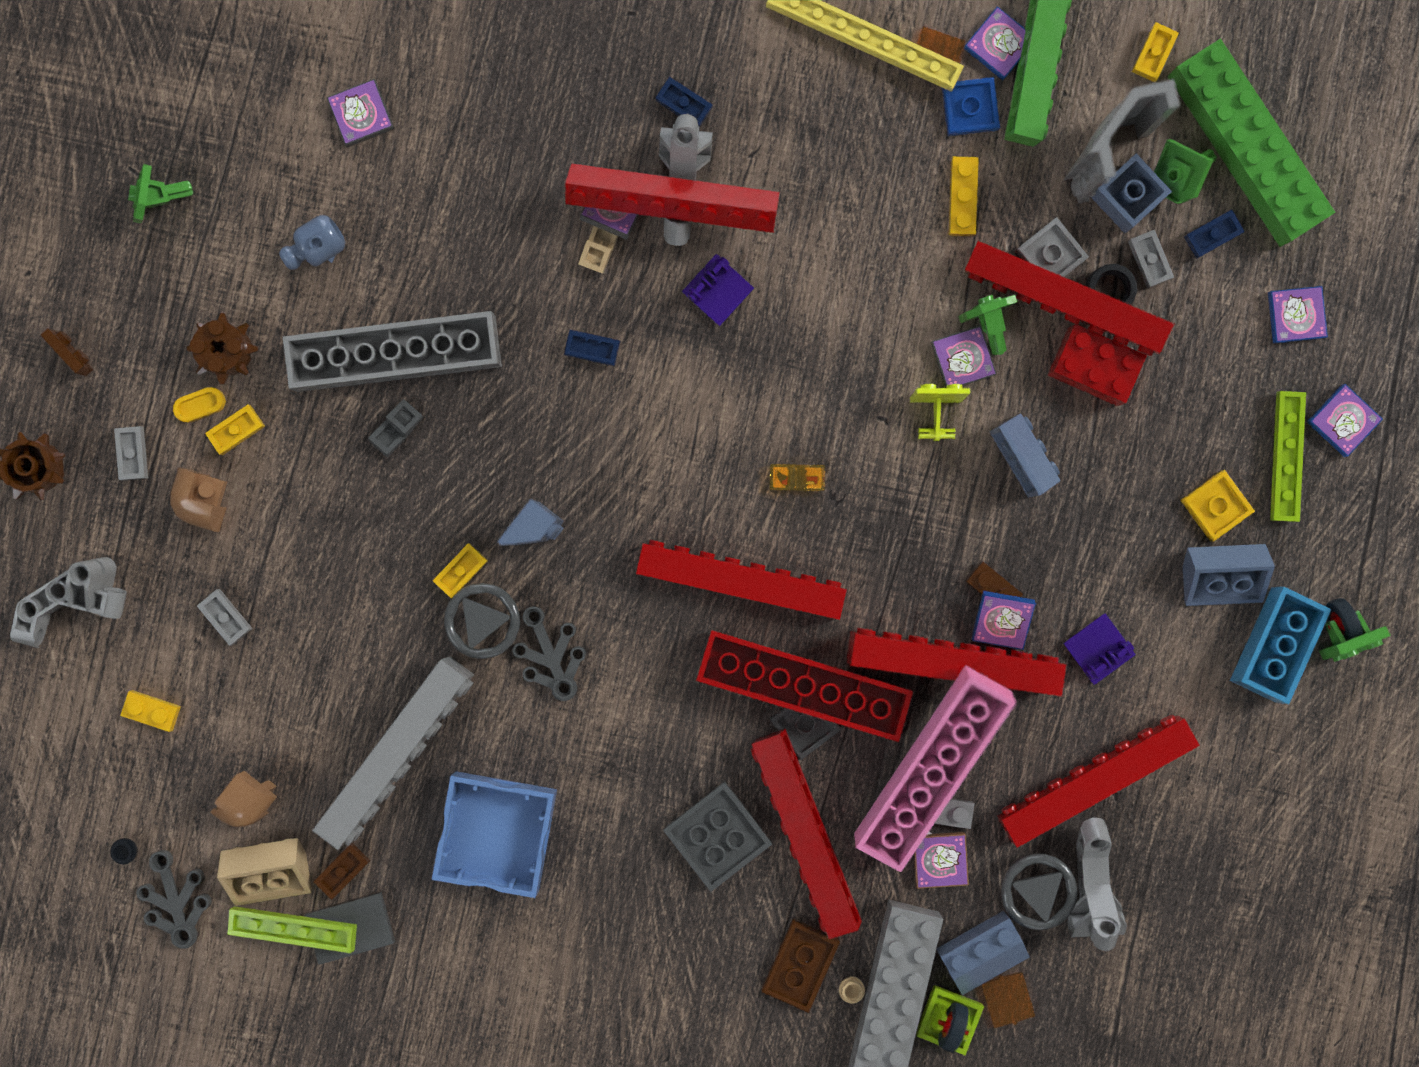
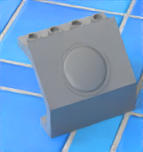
[1063,80,1179,203]

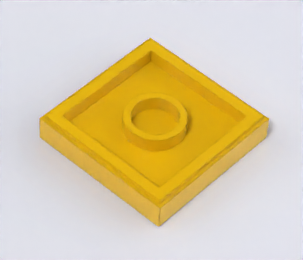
[1180,470,1255,542]

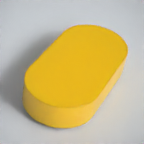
[173,387,226,423]

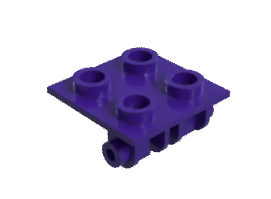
[682,254,754,326]
[1063,613,1136,685]

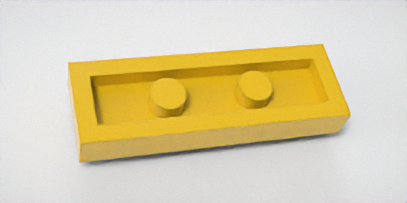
[948,156,979,236]

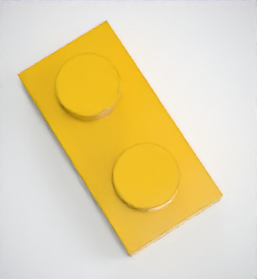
[1131,22,1179,82]
[205,404,265,455]
[433,543,488,599]
[120,690,181,732]

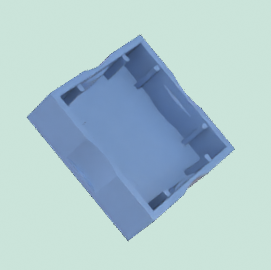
[432,771,557,898]

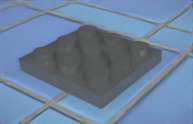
[663,781,772,892]

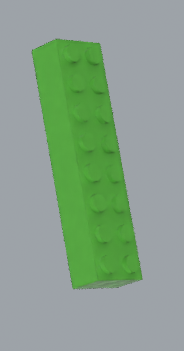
[1167,38,1336,247]

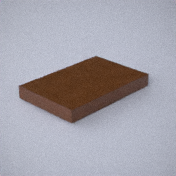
[761,918,840,1013]

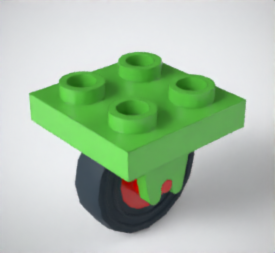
[1319,598,1391,662]

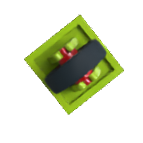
[916,985,984,1055]

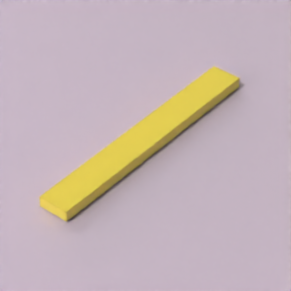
[766,0,964,92]

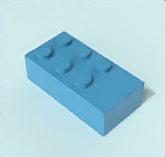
[1230,587,1331,704]

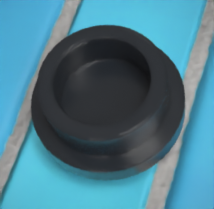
[110,838,138,865]

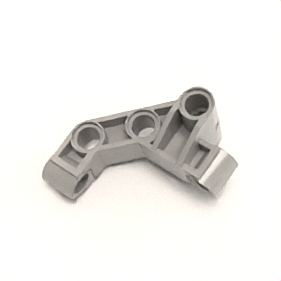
[659,114,713,246]
[10,557,127,648]
[1068,818,1127,951]

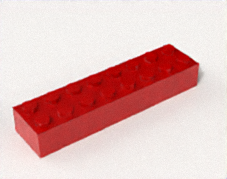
[846,628,1066,696]
[696,630,913,742]

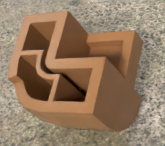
[170,467,227,532]
[210,771,277,827]

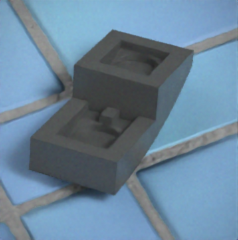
[368,399,423,458]

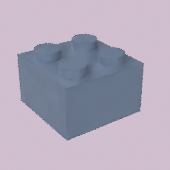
[1091,153,1172,233]

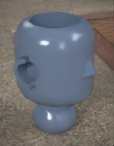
[279,215,345,270]

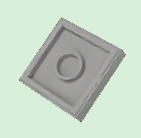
[1015,217,1089,277]

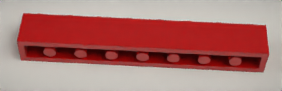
[565,164,779,233]
[965,241,1174,357]
[636,540,847,620]
[997,715,1200,848]
[751,729,862,939]

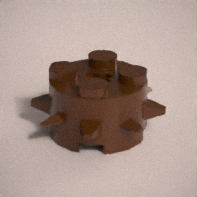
[186,313,258,384]
[0,432,65,501]

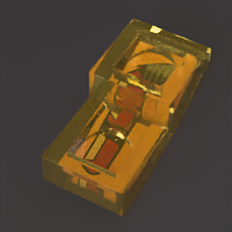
[770,464,825,491]

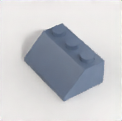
[989,413,1061,498]
[498,499,564,546]
[1183,544,1275,606]
[936,911,1030,995]

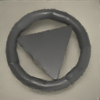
[444,583,520,659]
[1001,854,1078,930]

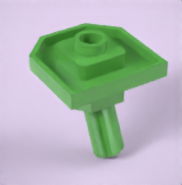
[1154,139,1217,204]
[128,164,193,223]
[958,295,1017,355]

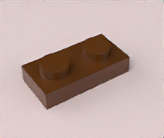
[40,328,94,376]
[965,561,1023,597]
[314,843,370,900]

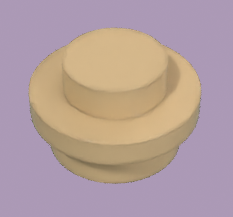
[839,976,865,1004]

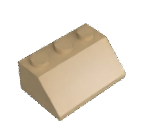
[217,838,312,906]

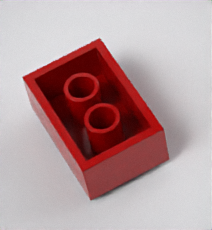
[1048,324,1147,406]

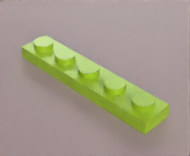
[1270,391,1306,522]
[227,906,357,953]

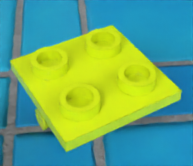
[910,384,970,441]

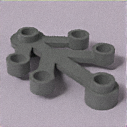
[512,606,586,701]
[136,850,212,949]

